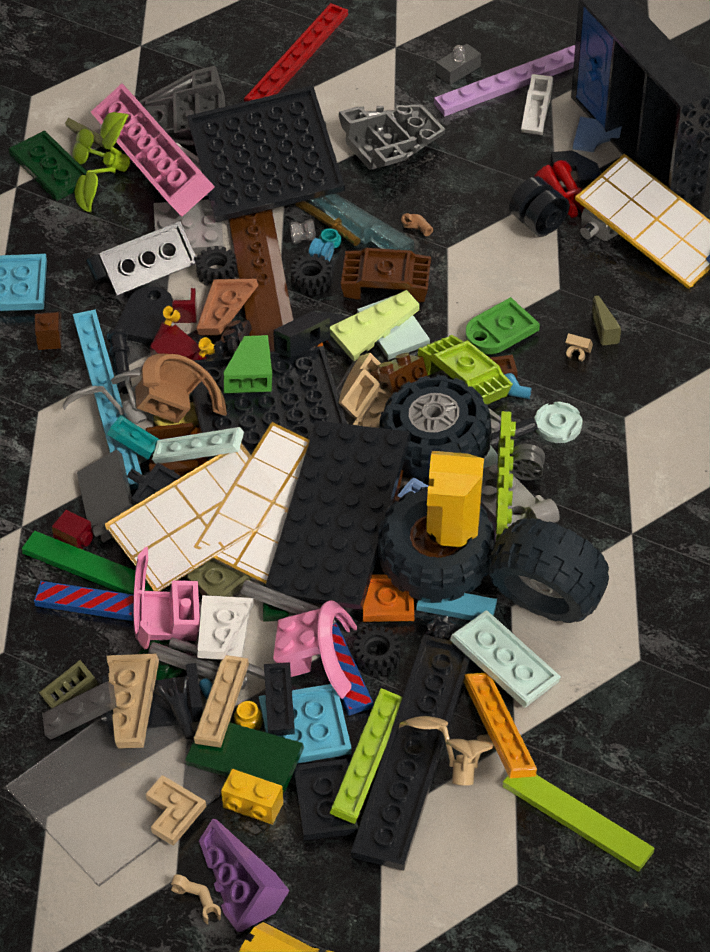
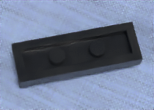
[264,662,295,736]

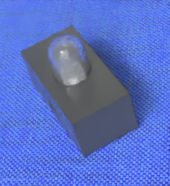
[436,44,481,85]

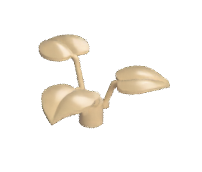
[399,716,494,785]

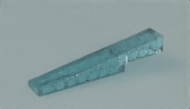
[310,193,414,253]

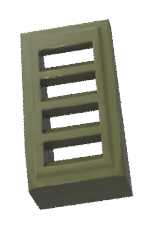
[592,296,621,345]
[39,660,99,708]

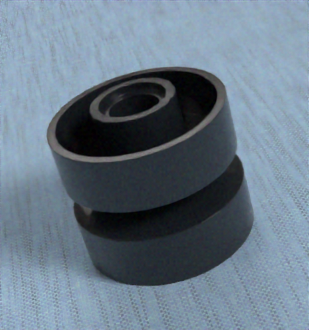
[509,176,570,237]

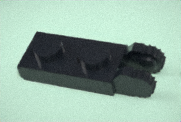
[214,320,252,358]

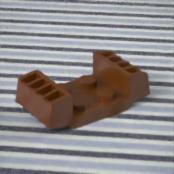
[341,248,431,302]

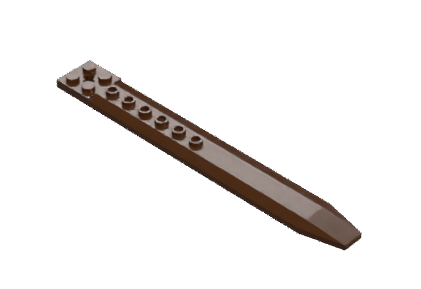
[229,209,293,352]

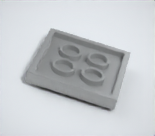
[154,199,224,256]

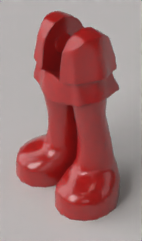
[534,160,585,218]

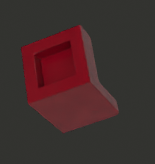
[172,288,197,323]

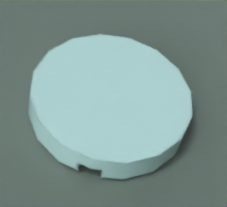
[535,402,583,443]

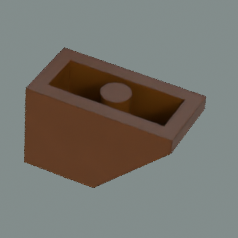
[35,312,61,350]

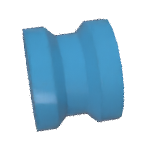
[309,238,334,262]

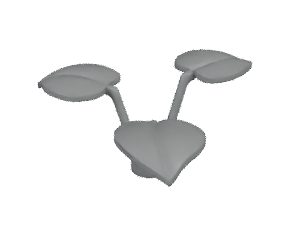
[63,367,147,424]

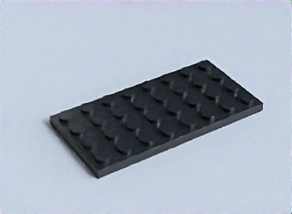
[265,421,411,610]

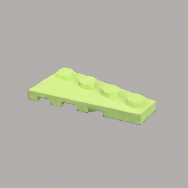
[330,290,419,361]

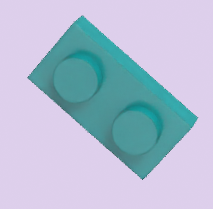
[107,415,160,460]

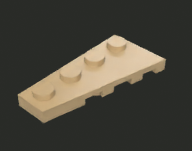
[107,654,159,748]

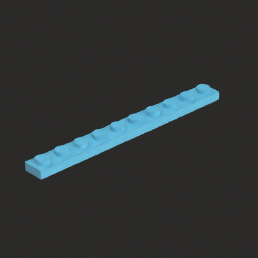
[73,310,142,491]

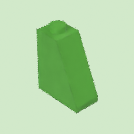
[224,335,272,393]

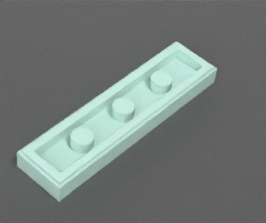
[152,427,244,464]

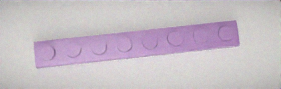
[434,45,575,117]

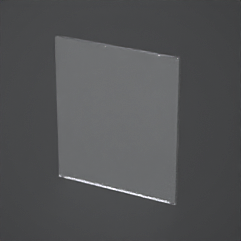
[6,718,228,887]

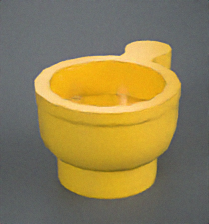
[234,701,263,730]

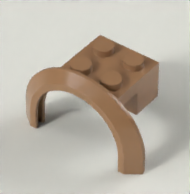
[135,353,227,423]

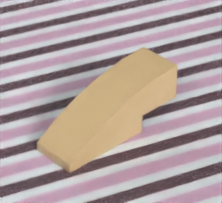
[338,353,381,419]

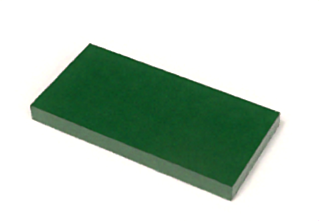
[8,130,87,201]
[185,722,304,793]

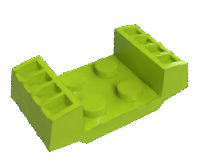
[418,335,513,404]

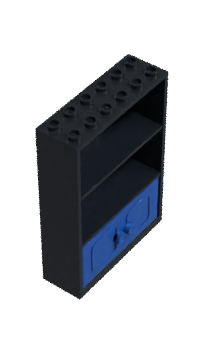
[571,0,710,200]

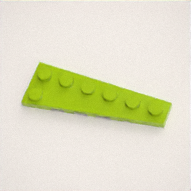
[495,411,516,544]

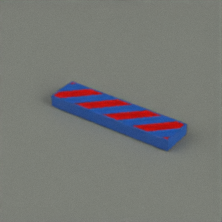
[34,581,134,621]
[332,623,373,716]

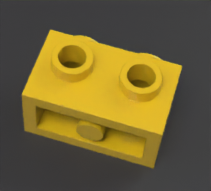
[221,769,283,825]

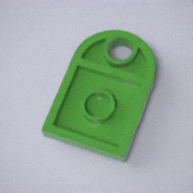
[466,297,540,354]

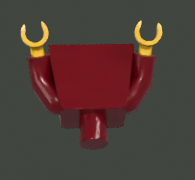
[150,306,215,360]

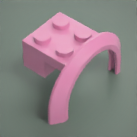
[133,547,200,649]
[273,601,357,699]

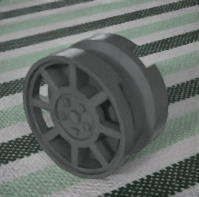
[510,444,545,480]

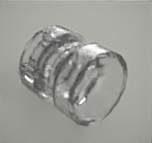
[290,219,316,244]

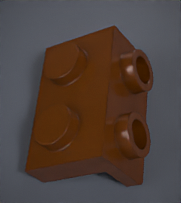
[370,353,428,395]

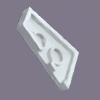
[197,595,254,659]

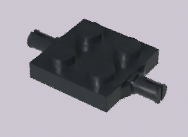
[127,462,184,507]

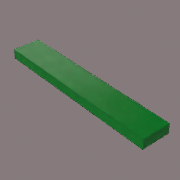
[22,531,165,595]

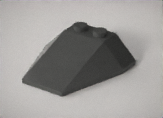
[139,66,225,146]

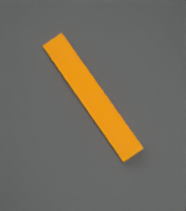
[464,673,537,778]

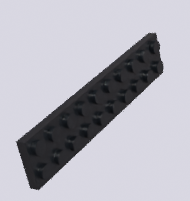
[351,635,471,871]

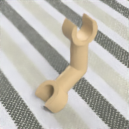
[171,874,221,924]

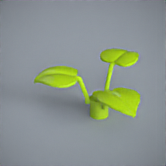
[72,112,130,212]

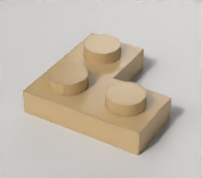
[146,775,206,846]

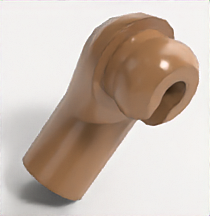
[401,213,433,236]

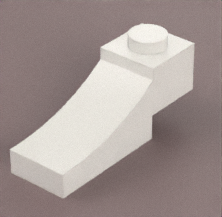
[521,74,553,135]

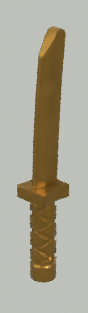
[296,201,360,246]

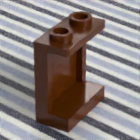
[146,423,199,478]

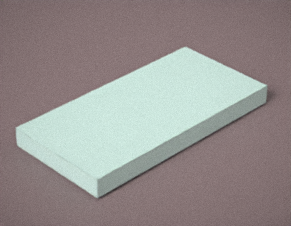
[450,610,561,708]

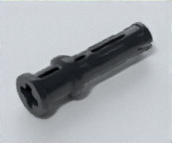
[107,329,132,394]

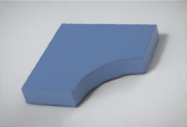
[573,117,622,152]

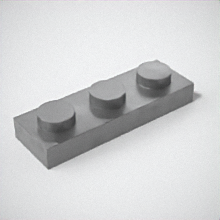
[42,681,117,739]

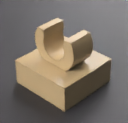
[566,333,593,362]

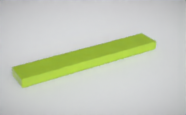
[330,688,403,824]
[503,775,654,872]

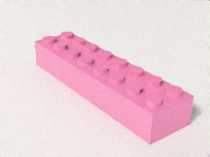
[91,83,215,217]

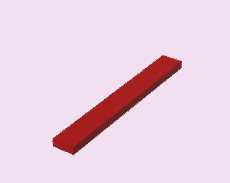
[244,3,348,102]

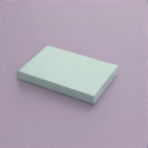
[357,295,430,360]

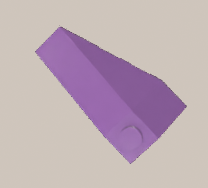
[199,819,289,932]

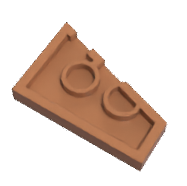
[196,279,258,335]

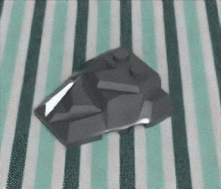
[338,105,445,170]

